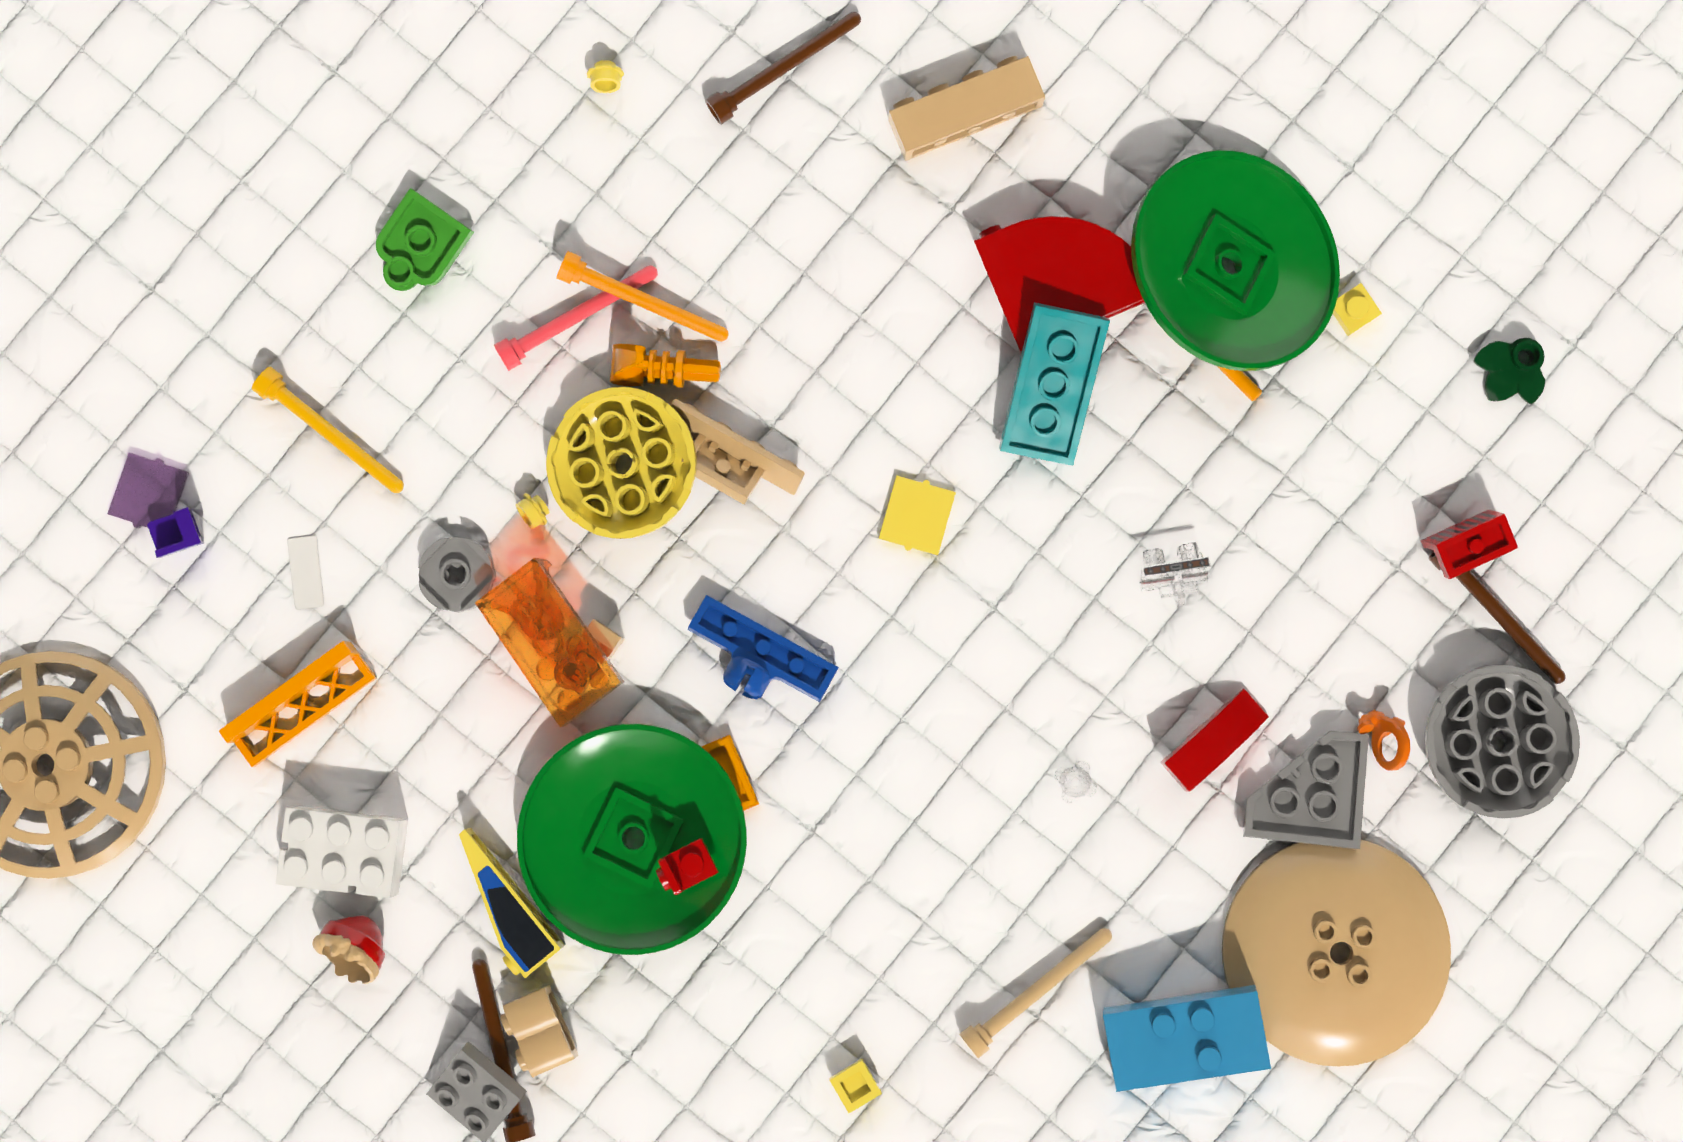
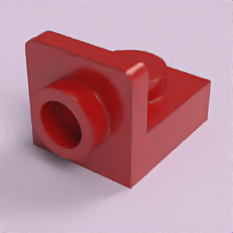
[656,838,719,895]

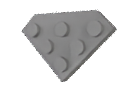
[1243,731,1369,849]

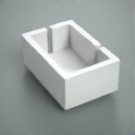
[275,806,409,898]

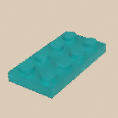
[999,302,1110,466]

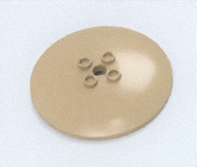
[1222,840,1451,1067]

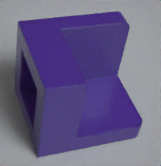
[147,507,204,558]

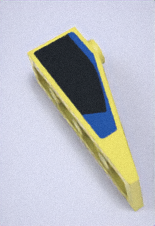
[459,828,565,978]

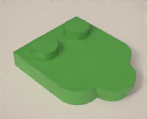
[376,188,474,291]

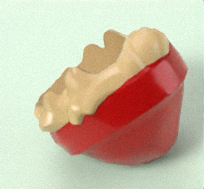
[312,915,385,984]

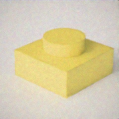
[1333,283,1382,336]
[829,1059,882,1113]

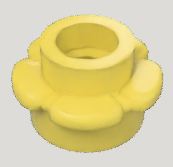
[587,60,624,93]
[516,493,550,529]

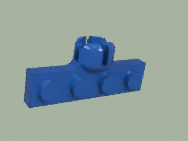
[687,595,839,703]

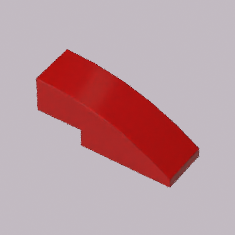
[1160,688,1269,792]

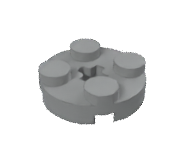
[418,537,496,613]

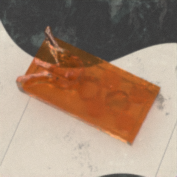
[475,558,624,727]

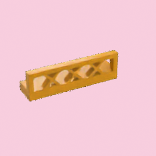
[219,641,377,767]

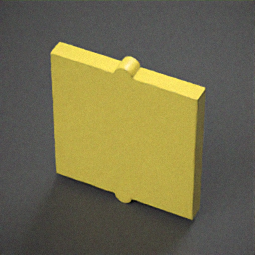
[878,475,956,556]

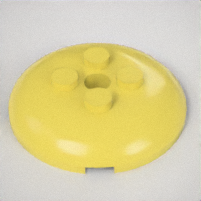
[546,387,697,539]

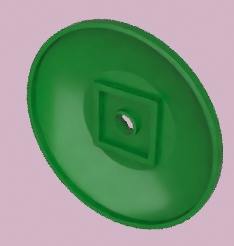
[1131,150,1340,371]
[517,724,747,955]

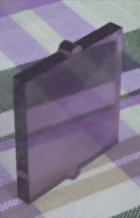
[107,452,189,528]

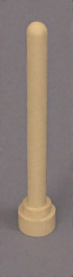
[959,928,1112,1059]

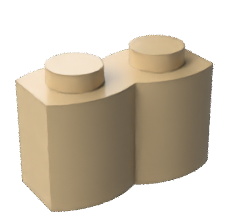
[500,985,579,1077]

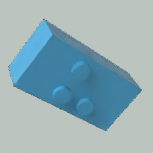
[1103,985,1271,1092]

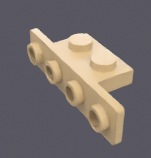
[670,399,805,505]

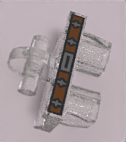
[1139,542,1211,607]

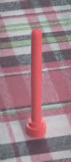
[494,265,658,371]

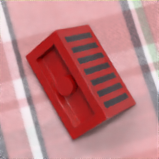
[1420,510,1518,579]

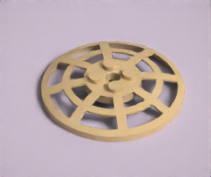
[0,651,166,879]

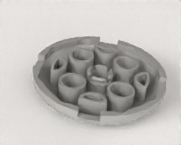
[1425,665,1580,818]

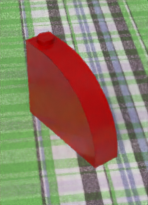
[974,216,1145,354]

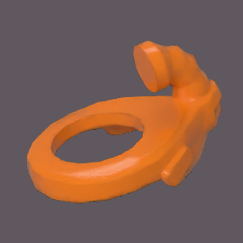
[1357,710,1410,771]

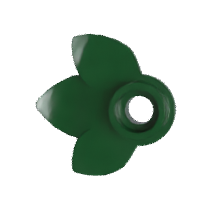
[1473,338,1545,404]

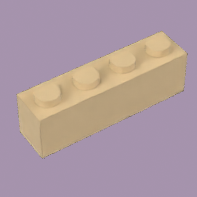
[888,56,1045,161]

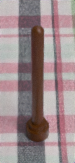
[705,12,861,125]
[1428,552,1566,684]
[472,959,536,1142]

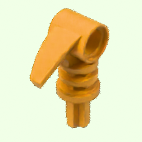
[610,344,721,388]

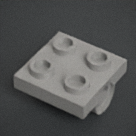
[426,1041,527,1142]

